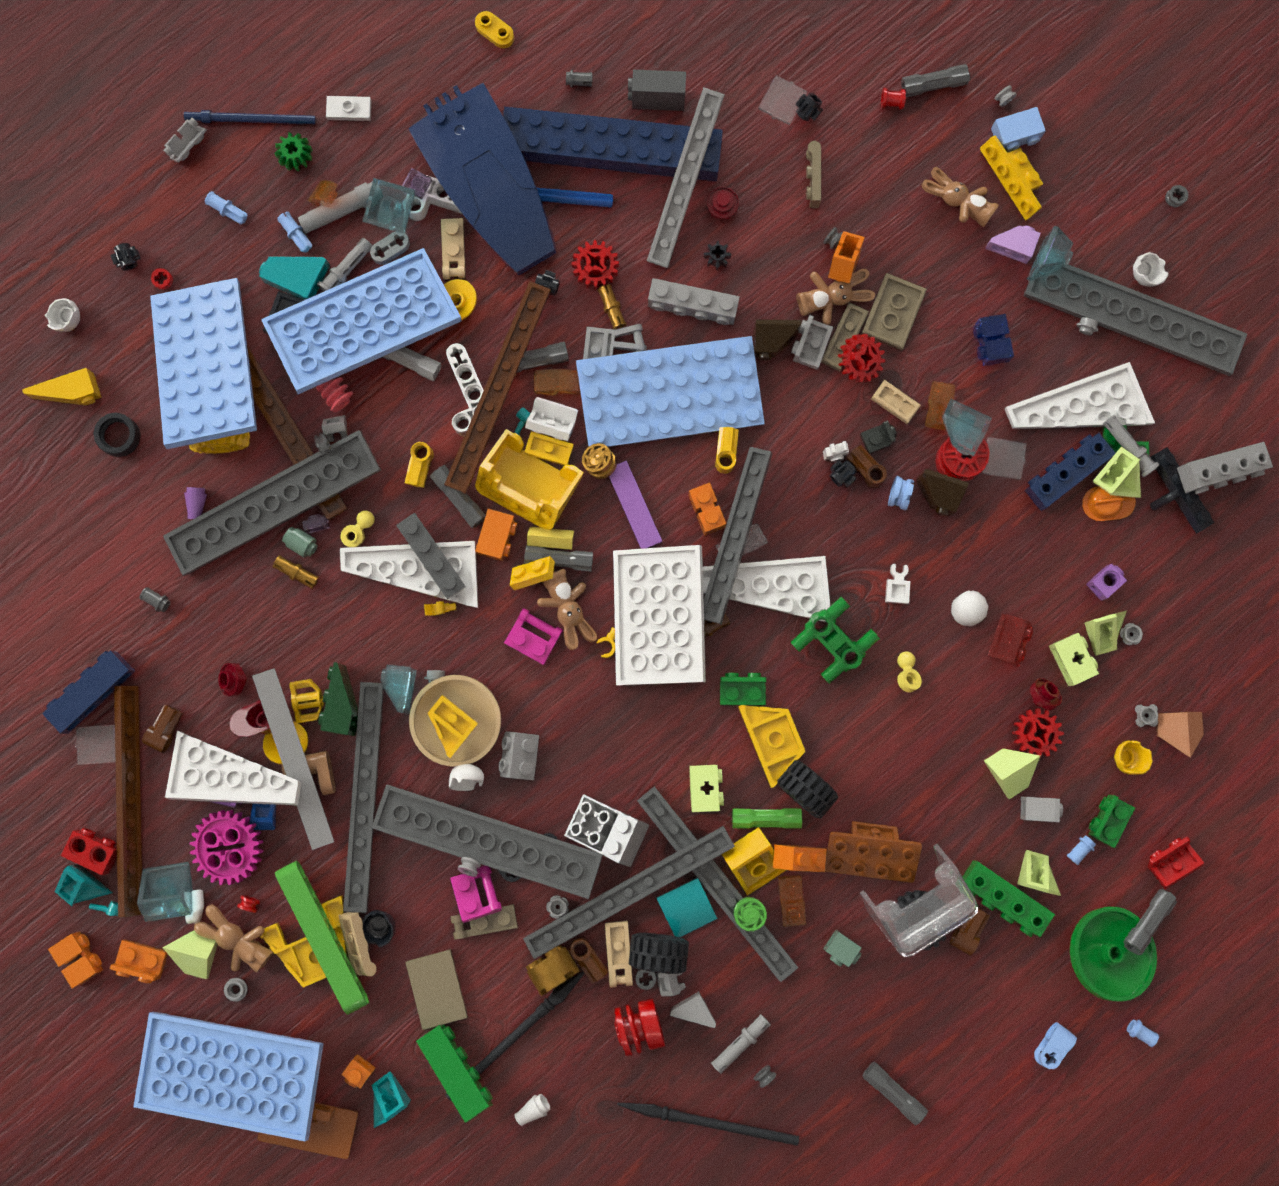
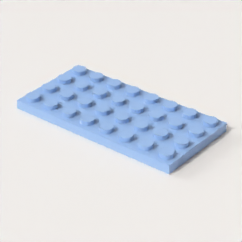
[261,248,462,394]
[150,278,257,449]
[576,336,765,449]
[133,1012,324,1141]

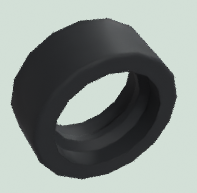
[93,412,141,457]

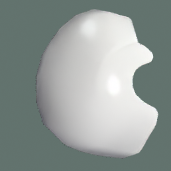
[1133,252,1169,287]
[45,298,80,332]
[951,590,988,626]
[449,764,484,791]

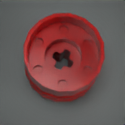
[935,430,990,482]
[614,998,665,1057]

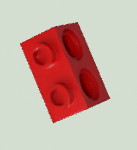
[61,828,117,875]

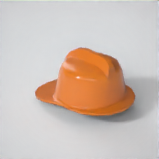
[1082,486,1136,521]

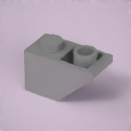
[1020,797,1063,822]

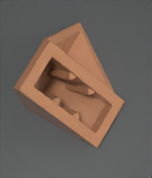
[1156,712,1204,758]

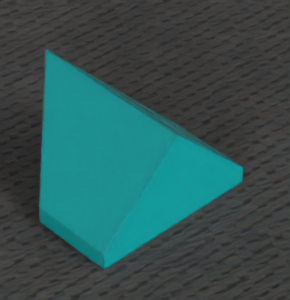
[54,864,113,906]
[371,1072,411,1128]

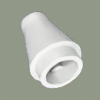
[515,1094,550,1126]

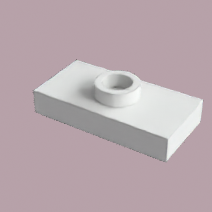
[326,96,372,121]

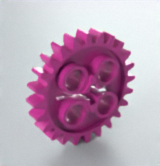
[190,810,264,885]

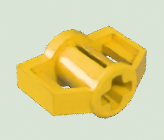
[289,679,324,723]

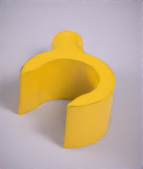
[424,601,456,616]
[596,627,615,658]

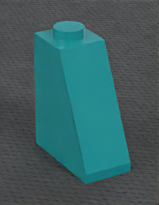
[259,257,330,300]

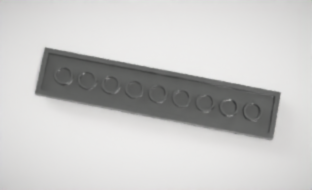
[1023,254,1247,376]
[163,430,382,576]
[372,784,603,899]

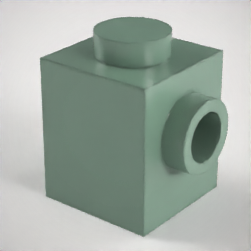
[823,930,861,967]

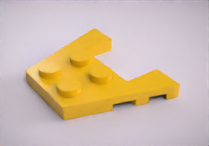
[260,895,347,987]

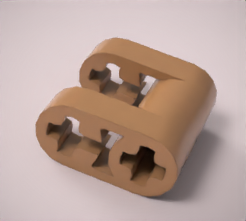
[281,751,336,795]

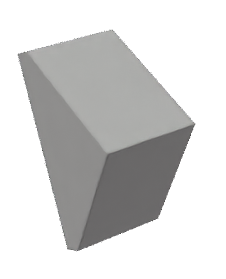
[670,991,716,1028]

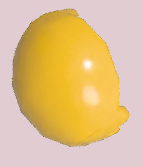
[1114,741,1153,775]

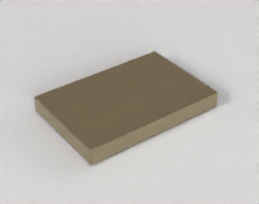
[861,273,927,351]
[406,949,468,1030]

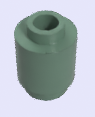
[282,527,318,558]

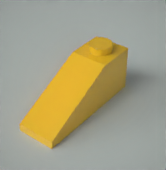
[22,368,102,405]

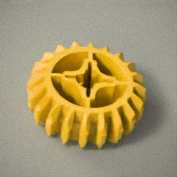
[189,432,250,454]

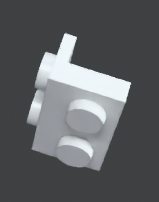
[525,397,578,441]

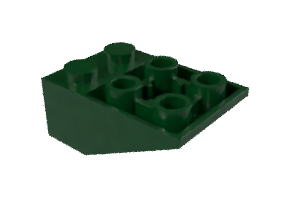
[318,662,358,736]

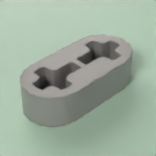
[370,231,410,265]

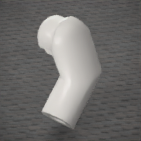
[185,890,204,924]

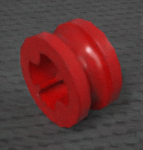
[151,268,173,290]
[237,895,261,913]

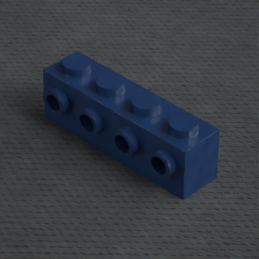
[1024,433,1116,511]
[42,650,135,734]

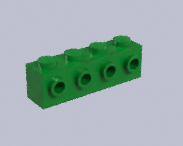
[958,860,1055,937]
[416,1025,493,1123]

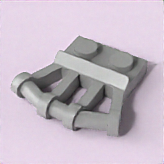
[583,324,647,359]

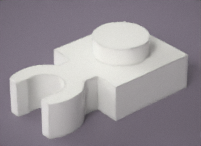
[823,441,849,463]
[885,564,910,604]

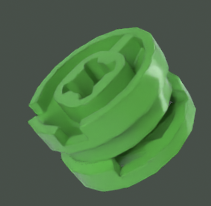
[734,897,767,931]

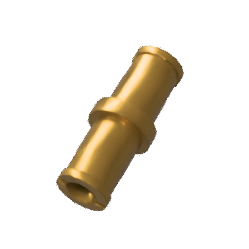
[598,284,627,330]
[273,555,319,589]

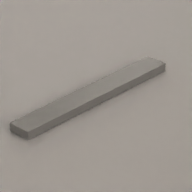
[647,87,725,268]
[252,668,334,850]

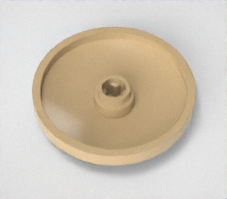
[409,675,501,766]

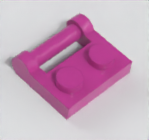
[504,608,563,665]
[450,866,502,923]

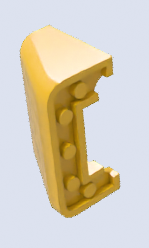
[475,429,584,530]

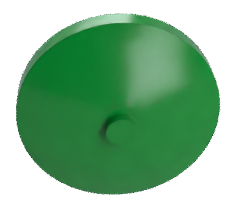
[1070,907,1157,1002]

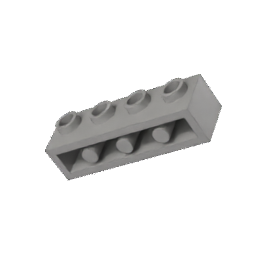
[648,278,740,325]
[1177,442,1273,494]

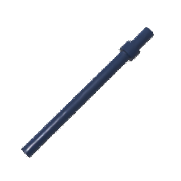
[184,110,316,125]

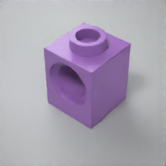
[1086,564,1127,601]

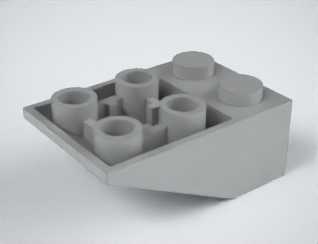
[564,794,649,867]

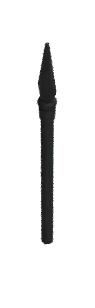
[445,971,585,1101]
[617,1102,799,1146]

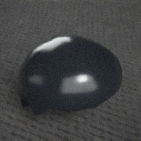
[362,910,396,947]

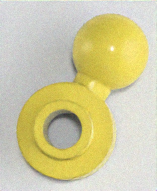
[341,511,375,547]
[897,651,922,693]

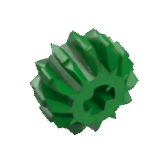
[275,132,313,172]

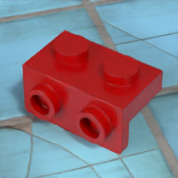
[1148,837,1204,889]

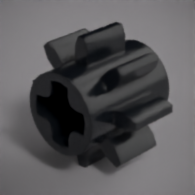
[795,93,823,121]
[704,241,731,271]
[110,243,141,271]
[535,270,560,300]
[829,460,857,488]

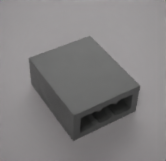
[628,70,686,111]

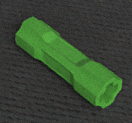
[732,808,802,828]

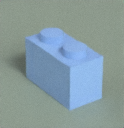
[991,107,1046,152]

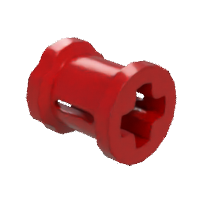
[881,88,906,110]

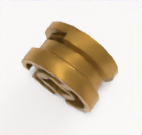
[582,443,617,479]

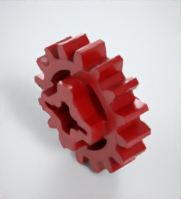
[572,240,619,289]
[838,334,885,383]
[1012,708,1064,758]

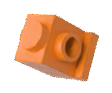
[342,1054,375,1088]

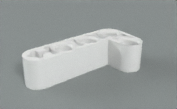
[404,174,462,221]
[446,343,484,436]

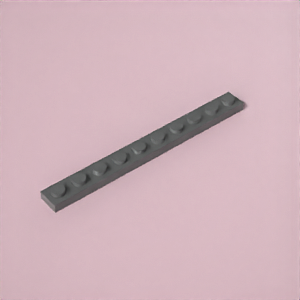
[343,682,384,913]
[637,786,798,982]
[523,825,735,959]

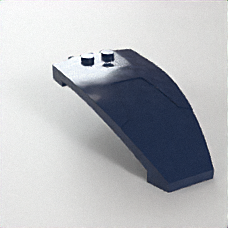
[408,83,557,275]

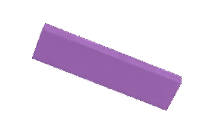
[609,461,662,549]

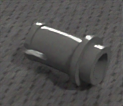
[566,70,592,88]
[139,587,170,612]

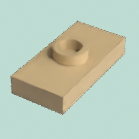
[871,380,921,424]

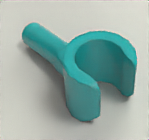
[514,408,531,435]
[89,901,118,916]

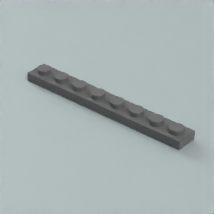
[704,447,772,625]

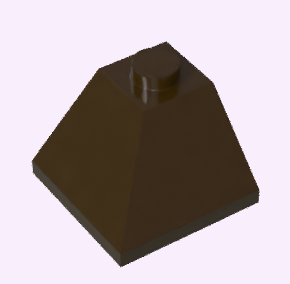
[753,319,801,361]
[916,469,969,517]

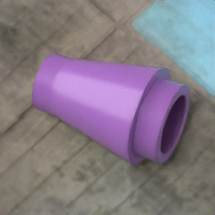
[184,487,207,519]

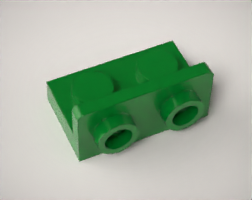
[720,673,766,705]
[1088,795,1135,848]

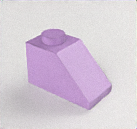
[986,226,1041,264]

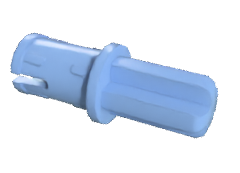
[205,191,248,224]
[277,212,312,253]

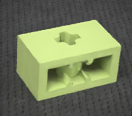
[1049,633,1099,686]
[689,765,724,812]

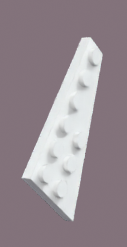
[1005,362,1155,429]
[340,541,479,609]
[703,556,830,622]
[165,731,301,805]

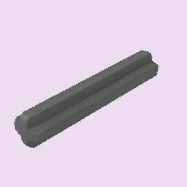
[314,432,330,453]

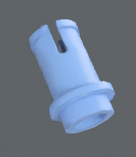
[1067,835,1096,865]
[1127,1020,1159,1047]

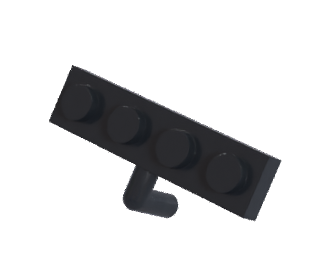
[1150,447,1215,534]

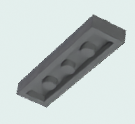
[396,512,466,599]

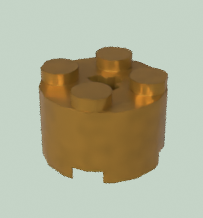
[526,945,580,996]

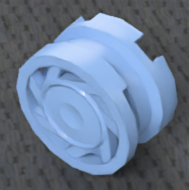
[888,476,914,510]

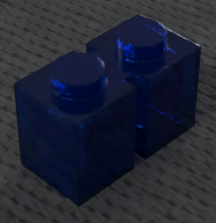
[973,314,1014,366]

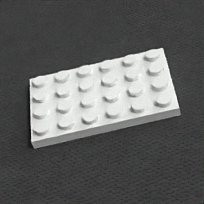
[613,545,706,686]

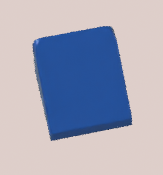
[250,803,276,830]

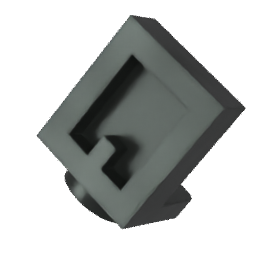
[860,421,897,454]

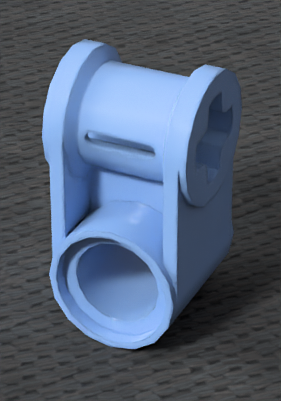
[1034,1022,1077,1069]

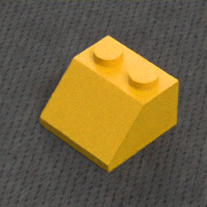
[722,828,786,896]

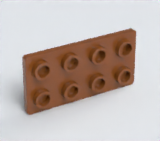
[825,821,922,883]
[258,1102,358,1159]

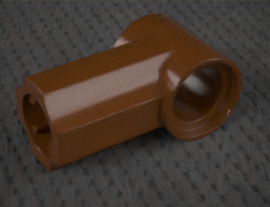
[846,445,887,488]
[142,704,184,754]
[950,906,990,956]
[571,937,608,984]

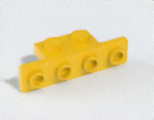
[980,136,1043,220]

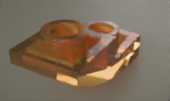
[308,180,338,207]
[534,369,580,395]
[925,381,955,431]
[778,875,806,927]

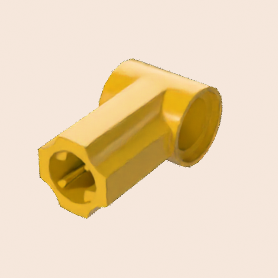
[715,427,739,474]
[405,442,434,488]

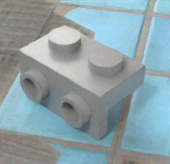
[791,315,833,370]
[499,732,539,780]

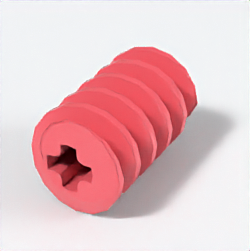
[316,377,353,412]

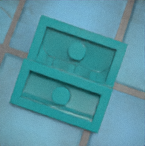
[656,877,717,937]

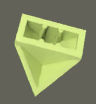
[1093,447,1141,498]
[1085,611,1127,656]
[984,749,1040,799]
[1017,850,1061,896]
[163,931,218,979]

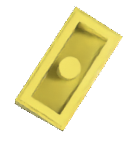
[527,527,574,550]

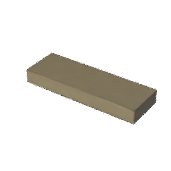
[821,303,869,371]

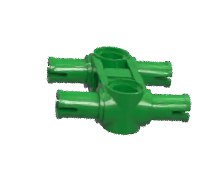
[791,597,880,684]

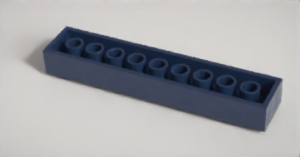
[503,106,723,181]

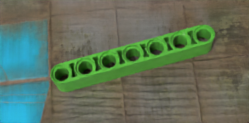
[275,861,369,1015]

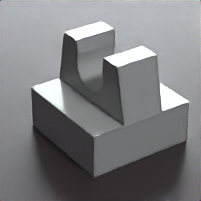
[322,415,347,442]
[655,973,686,996]

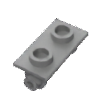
[163,118,207,163]

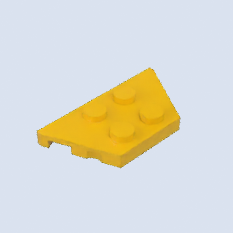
[738,705,805,788]

